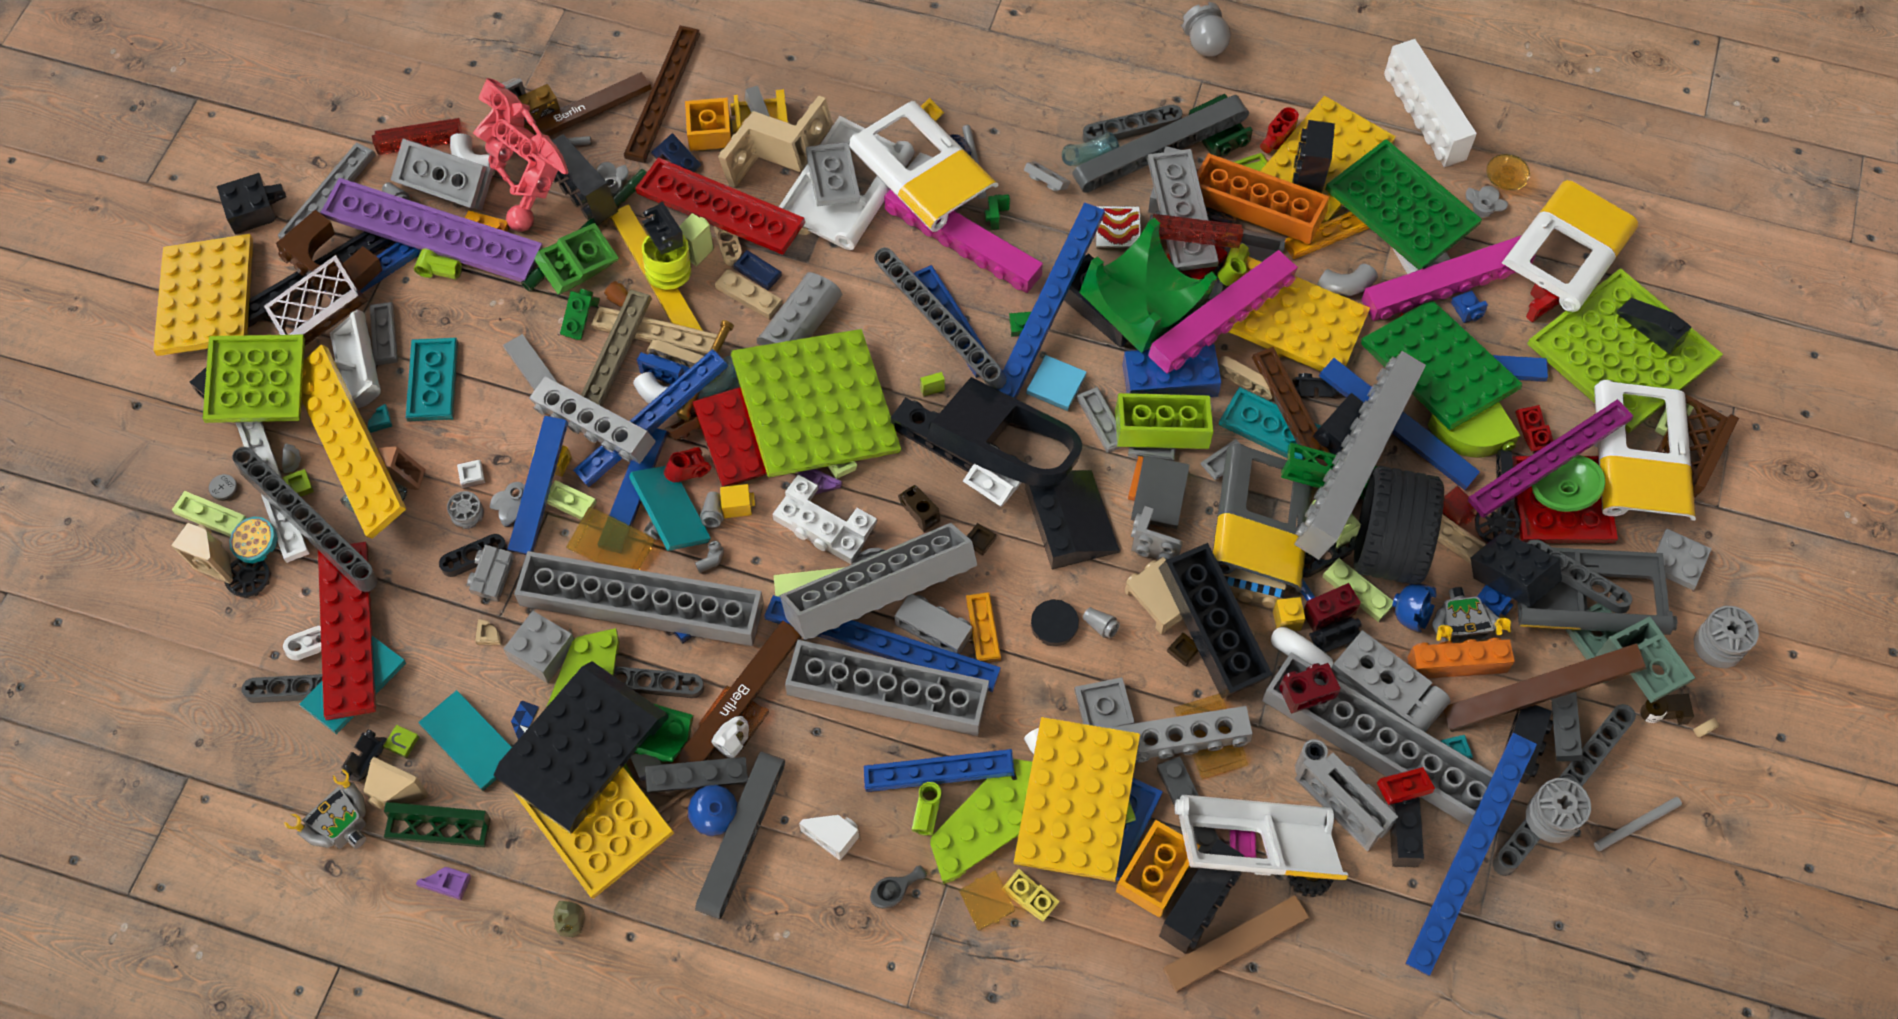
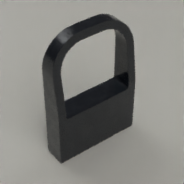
[926,377,1082,486]

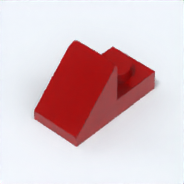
[1526,283,1560,322]

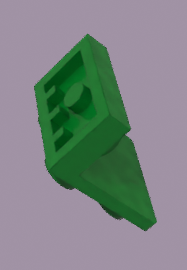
[635,703,694,762]

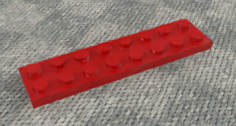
[635,158,805,255]
[318,541,376,720]

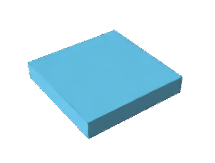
[1026,355,1087,411]

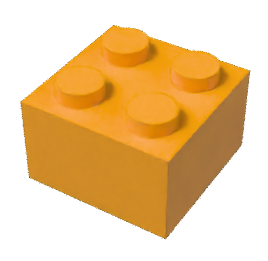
[685,97,732,151]

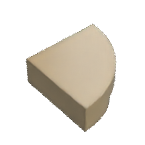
[475,619,501,645]

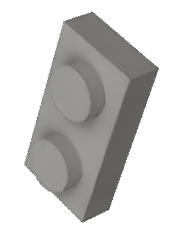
[1024,161,1071,192]

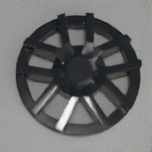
[1205,208,1237,226]
[1475,503,1520,543]
[224,558,271,598]

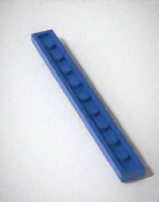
[998,202,1105,399]
[764,595,1001,692]
[1405,733,1537,976]

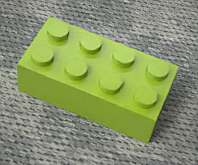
[1115,393,1213,449]

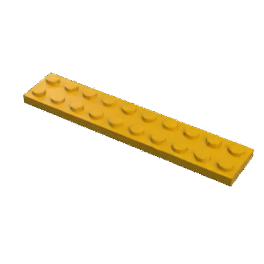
[301,344,406,539]

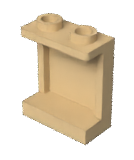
[1125,557,1183,634]

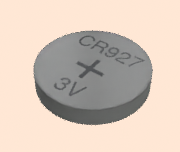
[209,474,237,500]

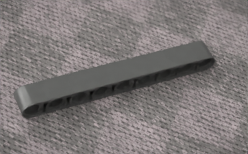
[1072,95,1249,193]
[874,247,1007,390]
[232,447,378,592]
[1493,704,1636,876]

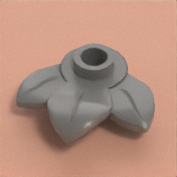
[597,162,629,196]
[1466,186,1508,218]
[490,482,525,527]

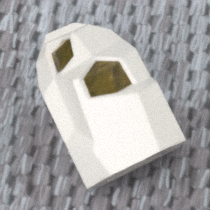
[711,716,749,758]

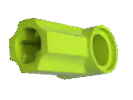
[1218,243,1250,286]
[414,249,462,279]
[911,782,941,836]

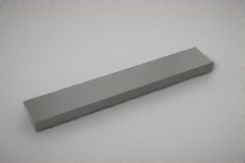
[278,142,375,239]

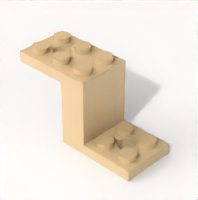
[718,96,833,188]

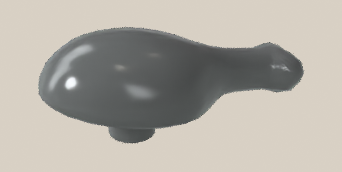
[870,866,927,909]

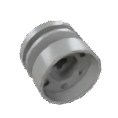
[1693,606,1759,668]
[1526,778,1591,843]

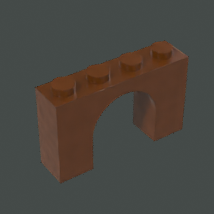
[276,210,383,299]

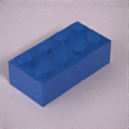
[1122,344,1221,397]

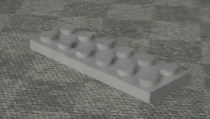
[1147,149,1219,271]

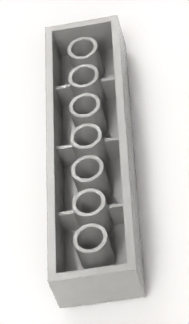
[780,523,977,640]
[785,640,989,736]

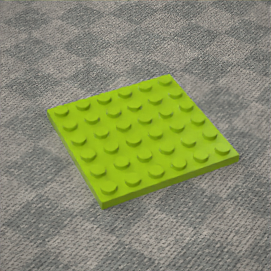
[1527,268,1723,433]
[731,329,901,478]

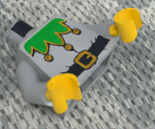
[1432,587,1511,643]
[284,769,366,849]

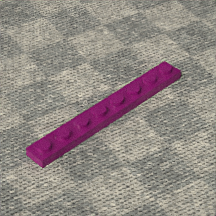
[1468,399,1633,518]

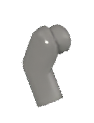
[695,541,724,573]

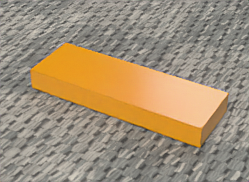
[966,592,1001,663]

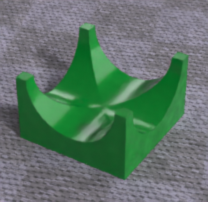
[1079,218,1218,353]

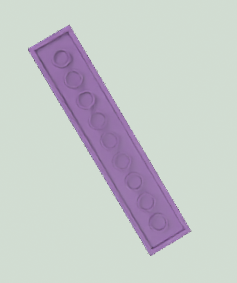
[320,178,543,282]

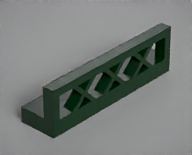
[384,802,491,848]

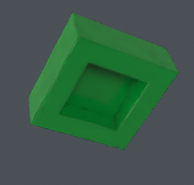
[1009,312,1031,337]

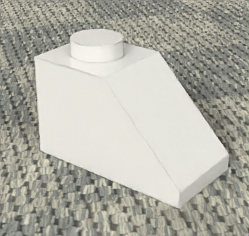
[799,815,859,860]

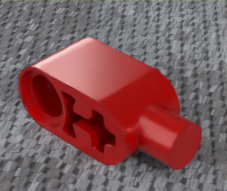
[1260,107,1299,153]

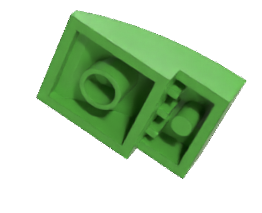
[534,223,619,295]

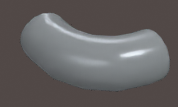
[1317,264,1378,296]

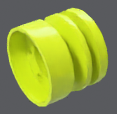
[642,235,691,290]

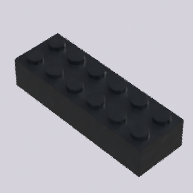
[1159,543,1273,699]

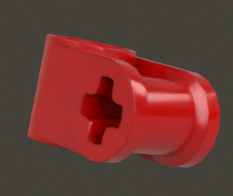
[664,447,712,483]

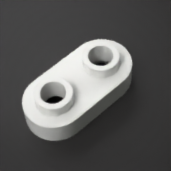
[283,626,321,660]

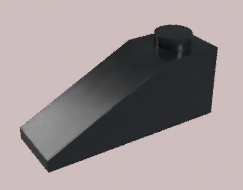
[1616,298,1692,355]

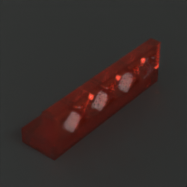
[372,118,462,155]
[1153,214,1244,248]

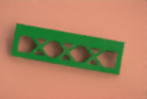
[1281,442,1378,500]

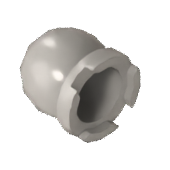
[1181,2,1231,57]

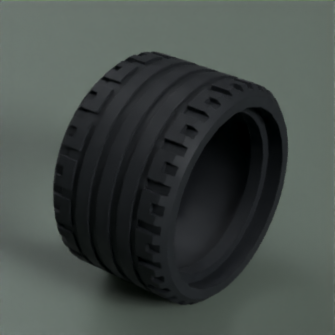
[1354,466,1444,585]

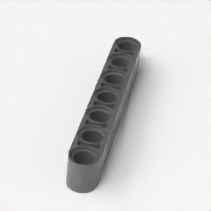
[695,751,785,919]

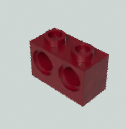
[1304,583,1361,632]
[1279,663,1341,714]

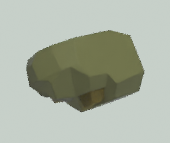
[553,901,585,938]

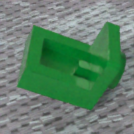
[984,194,1010,230]

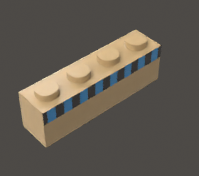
[1221,564,1286,608]

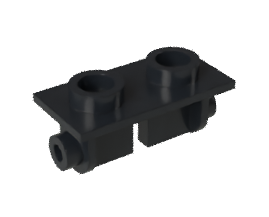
[1292,373,1340,398]
[1309,616,1362,653]
[341,729,387,782]

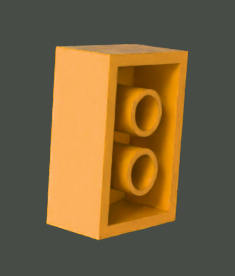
[1115,820,1200,918]

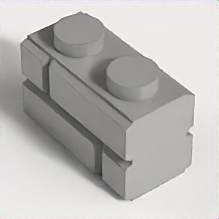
[467,545,514,602]

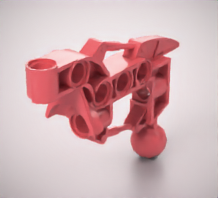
[473,78,569,232]

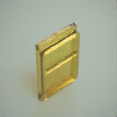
[566,507,655,570]
[1173,694,1248,780]

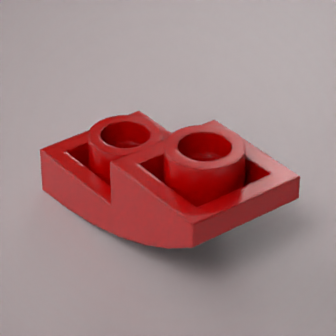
[1515,405,1553,452]

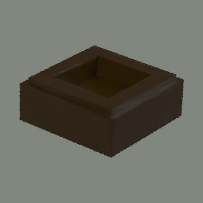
[967,523,997,555]
[1167,632,1199,667]

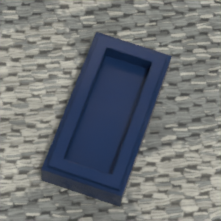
[733,250,782,290]

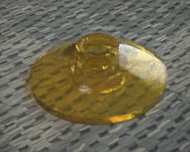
[1486,154,1530,191]

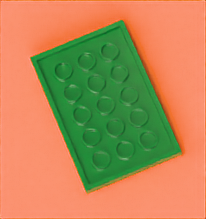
[1325,139,1482,270]
[1361,301,1522,430]

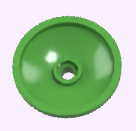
[1531,455,1605,512]

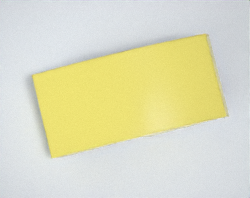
[1001,869,1060,922]

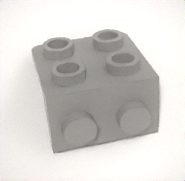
[1131,506,1183,560]

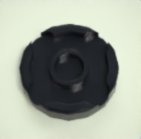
[1031,599,1079,646]

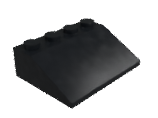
[1025,470,1120,570]

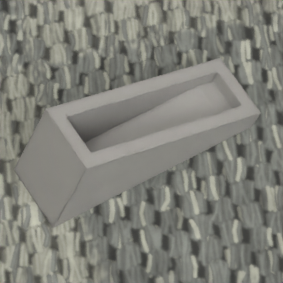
[745,85,770,117]

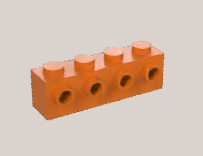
[1407,638,1515,678]

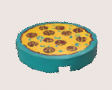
[229,517,278,563]

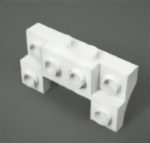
[773,475,877,565]

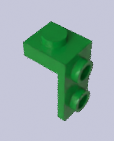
[560,289,600,340]

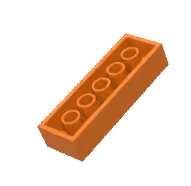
[1197,153,1330,244]

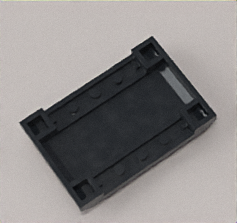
[493,661,669,834]

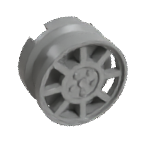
[447,491,484,529]

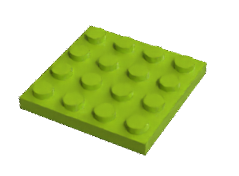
[203,334,305,423]

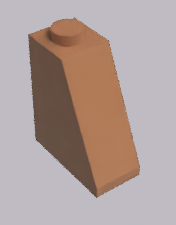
[377,446,426,490]

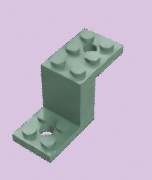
[1565,603,1695,703]

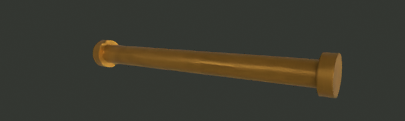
[676,320,734,420]

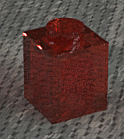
[1442,485,1476,526]

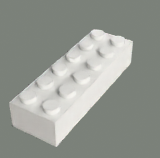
[1384,39,1477,168]

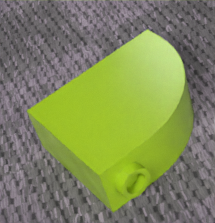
[1427,402,1520,458]

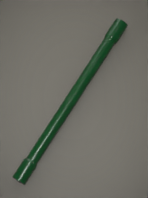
[521,169,647,292]

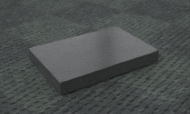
[1131,455,1190,529]

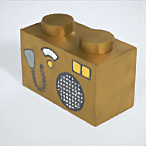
[518,83,560,125]

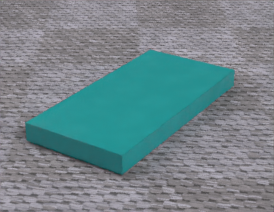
[405,338,458,422]
[1218,387,1321,460]
[629,466,711,551]
[299,636,406,735]
[418,690,512,792]

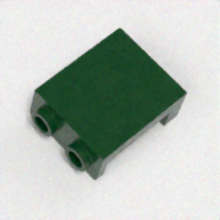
[1189,93,1253,157]

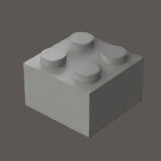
[503,611,574,683]

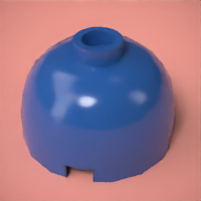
[1392,583,1437,633]
[688,785,738,836]

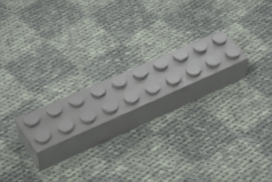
[1294,351,1426,559]
[514,551,764,646]
[1262,653,1493,826]

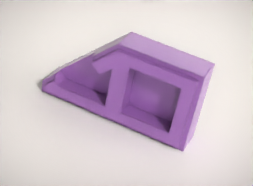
[793,469,842,495]
[416,867,471,900]

